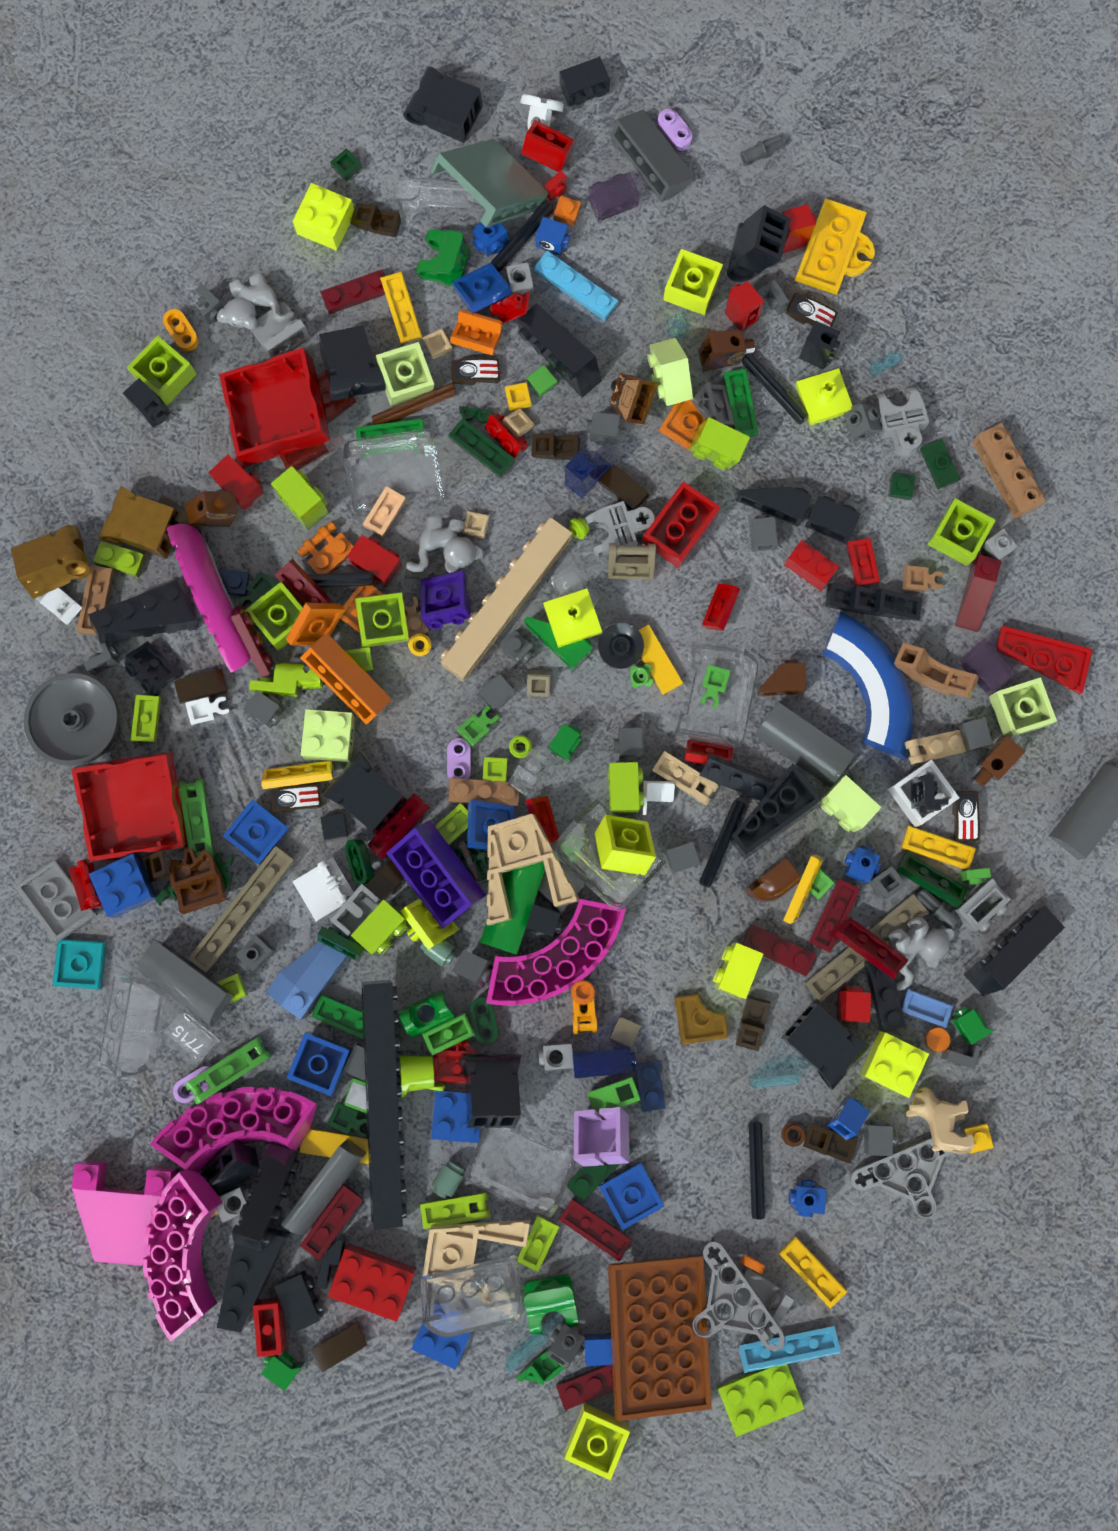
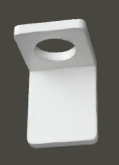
[642,781,675,815]

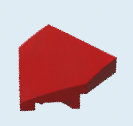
[433,1040,478,1083]

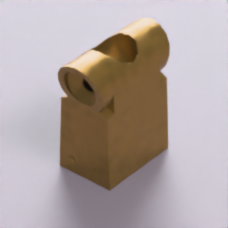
[98,486,178,559]
[11,525,90,599]

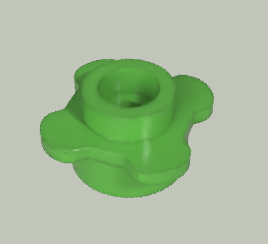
[630,664,654,688]

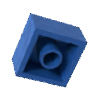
[89,854,157,918]
[287,1031,353,1096]

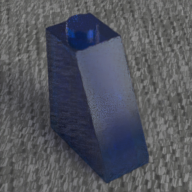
[565,450,612,499]
[573,1047,636,1079]

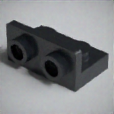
[125,641,179,696]
[911,775,949,813]

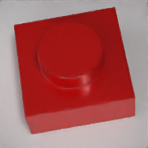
[545,170,567,201]

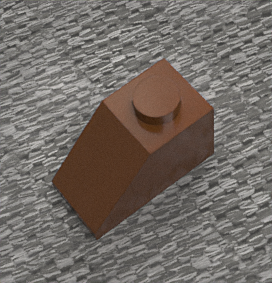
[757,659,807,696]

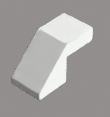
[35,588,82,625]

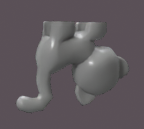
[217,273,295,330]
[406,517,484,573]
[888,917,955,991]

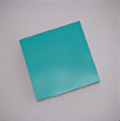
[52,939,107,990]

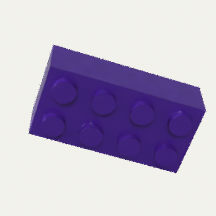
[387,820,486,929]

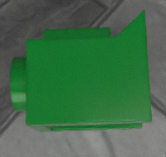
[548,724,582,764]
[951,1005,994,1045]
[261,1351,305,1391]

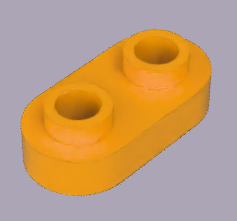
[163,309,199,352]

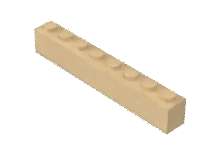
[441,517,572,683]

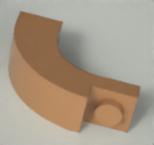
[894,643,979,699]

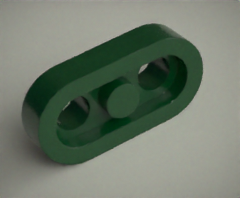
[345,838,374,885]
[469,997,499,1045]

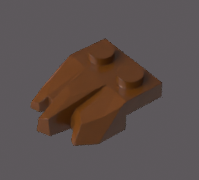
[169,848,227,914]

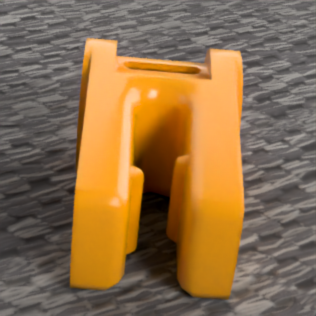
[572,999,597,1034]

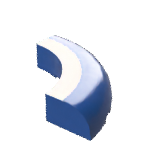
[822,612,913,760]

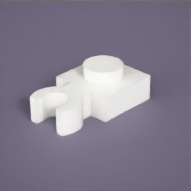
[185,696,229,725]

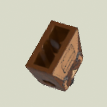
[610,373,658,425]
[972,736,1026,787]

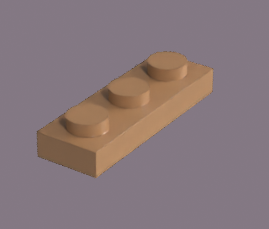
[76,565,115,636]
[448,778,519,807]

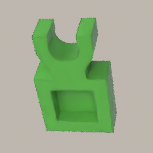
[700,664,731,708]
[457,705,500,747]

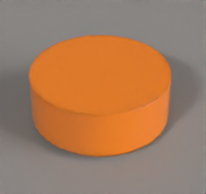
[571,980,595,1005]
[925,1027,950,1052]
[740,1254,766,1274]

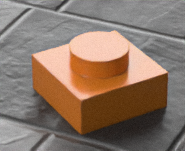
[553,196,581,226]

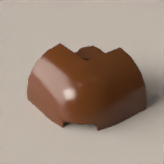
[743,858,801,903]

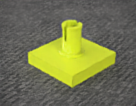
[795,368,852,425]
[543,588,602,648]
[400,899,459,950]

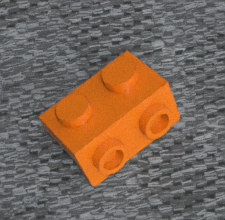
[450,309,502,356]

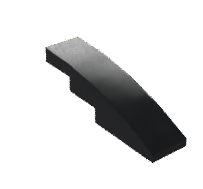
[825,583,922,621]

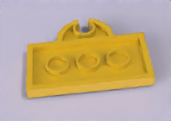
[795,198,875,295]

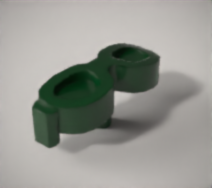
[459,406,493,423]
[155,886,177,906]

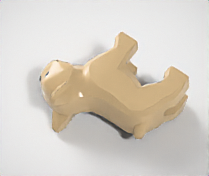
[906,1086,975,1154]

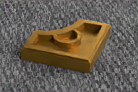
[674,994,729,1045]

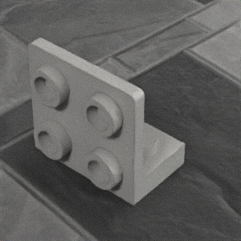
[250,302,309,358]
[724,1268,794,1343]

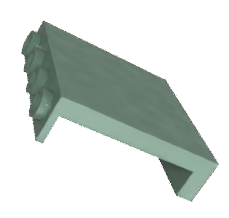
[431,139,549,228]

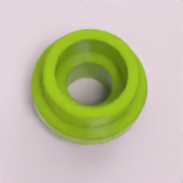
[569,517,590,540]
[509,735,532,759]

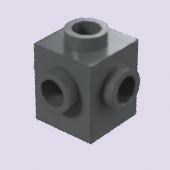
[844,402,882,440]
[546,1324,585,1369]

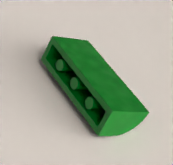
[480,862,545,955]

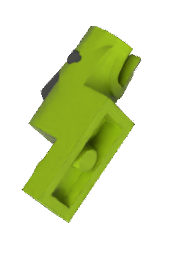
[249,657,324,698]

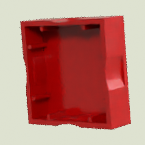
[219,347,331,466]
[71,751,187,862]

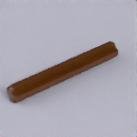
[372,383,456,425]

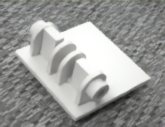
[292,857,354,922]

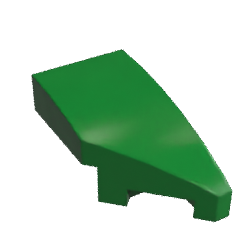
[516,1347,565,1385]

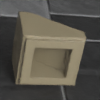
[527,669,551,697]
[610,1016,641,1048]

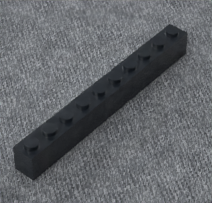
[361,980,407,1230]

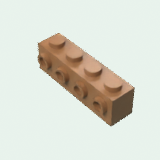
[972,423,1046,520]

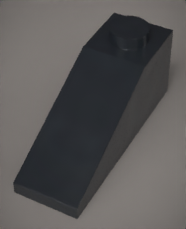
[736,487,812,527]
[198,1141,259,1194]

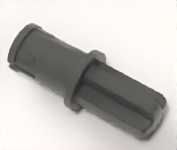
[740,135,784,166]
[916,888,959,929]

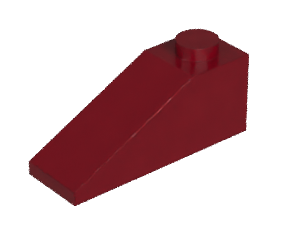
[955,555,1002,632]

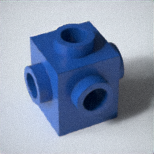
[473,222,508,257]
[843,845,881,884]
[788,1180,827,1217]

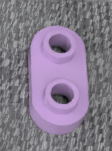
[657,109,692,151]
[447,738,471,779]
[173,1066,212,1103]

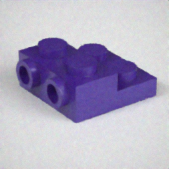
[420,570,471,630]

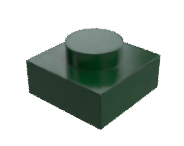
[330,148,362,181]
[888,472,915,500]

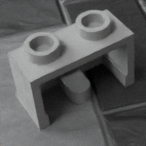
[952,878,1011,932]
[330,884,382,936]

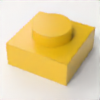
[505,382,531,411]
[962,1123,994,1154]

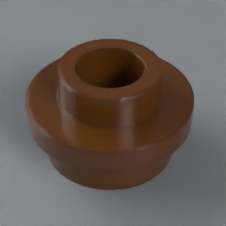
[781,1122,806,1147]

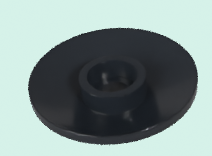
[598,623,644,669]

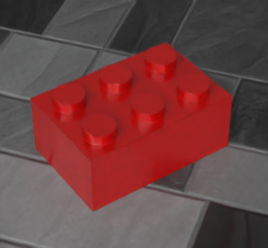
[642,481,721,569]
[328,1243,417,1322]

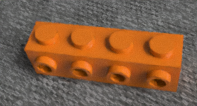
[300,632,392,725]

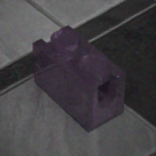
[588,172,639,222]
[958,640,1015,696]

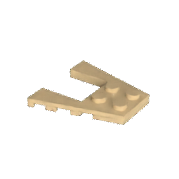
[487,814,579,925]
[423,1220,530,1317]

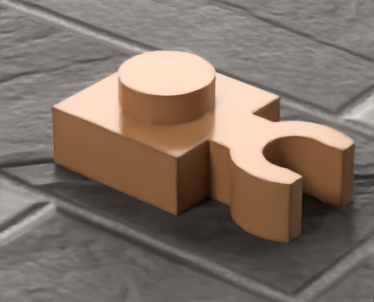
[903,566,943,592]
[403,597,429,639]

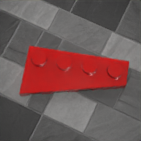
[995,626,1093,694]

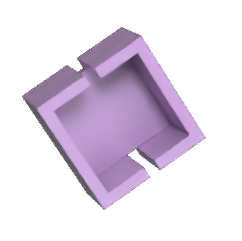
[574,1107,630,1167]

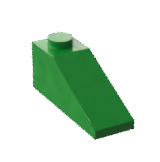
[524,616,593,671]

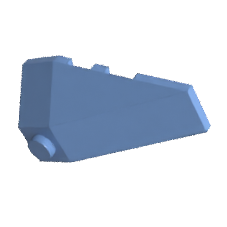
[266,928,354,1019]

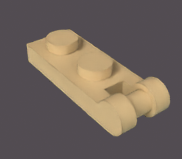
[904,730,966,765]
[651,751,719,806]

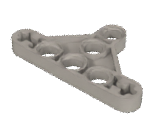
[849,1136,954,1218]
[693,1242,786,1351]

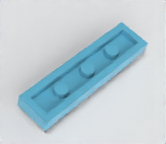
[534,251,618,321]
[739,1326,841,1373]

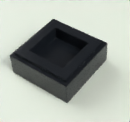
[320,813,348,841]

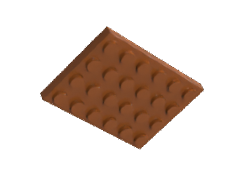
[608,1255,712,1421]

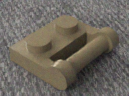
[608,543,656,580]

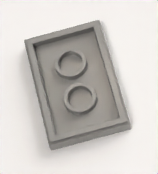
[14,859,97,944]

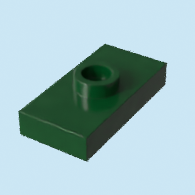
[920,439,960,490]

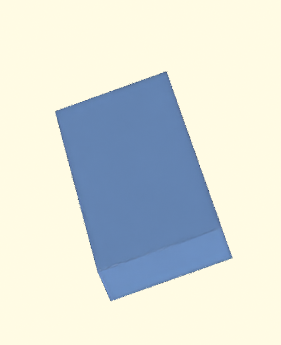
[901,989,954,1028]

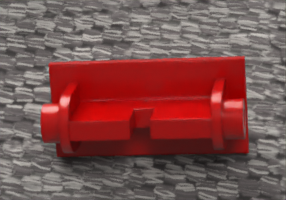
[490,292,530,324]
[485,413,528,459]
[68,859,102,911]

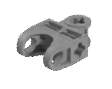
[875,387,929,457]
[584,501,654,557]

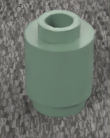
[420,940,457,966]
[431,1160,465,1199]

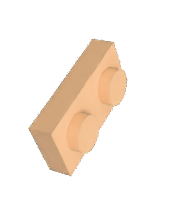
[363,486,406,538]

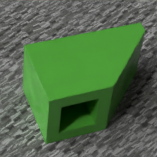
[587,1076,640,1113]

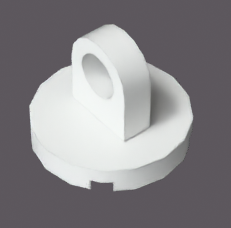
[520,94,564,130]

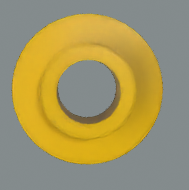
[408,633,431,656]

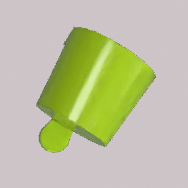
[399,1055,445,1098]

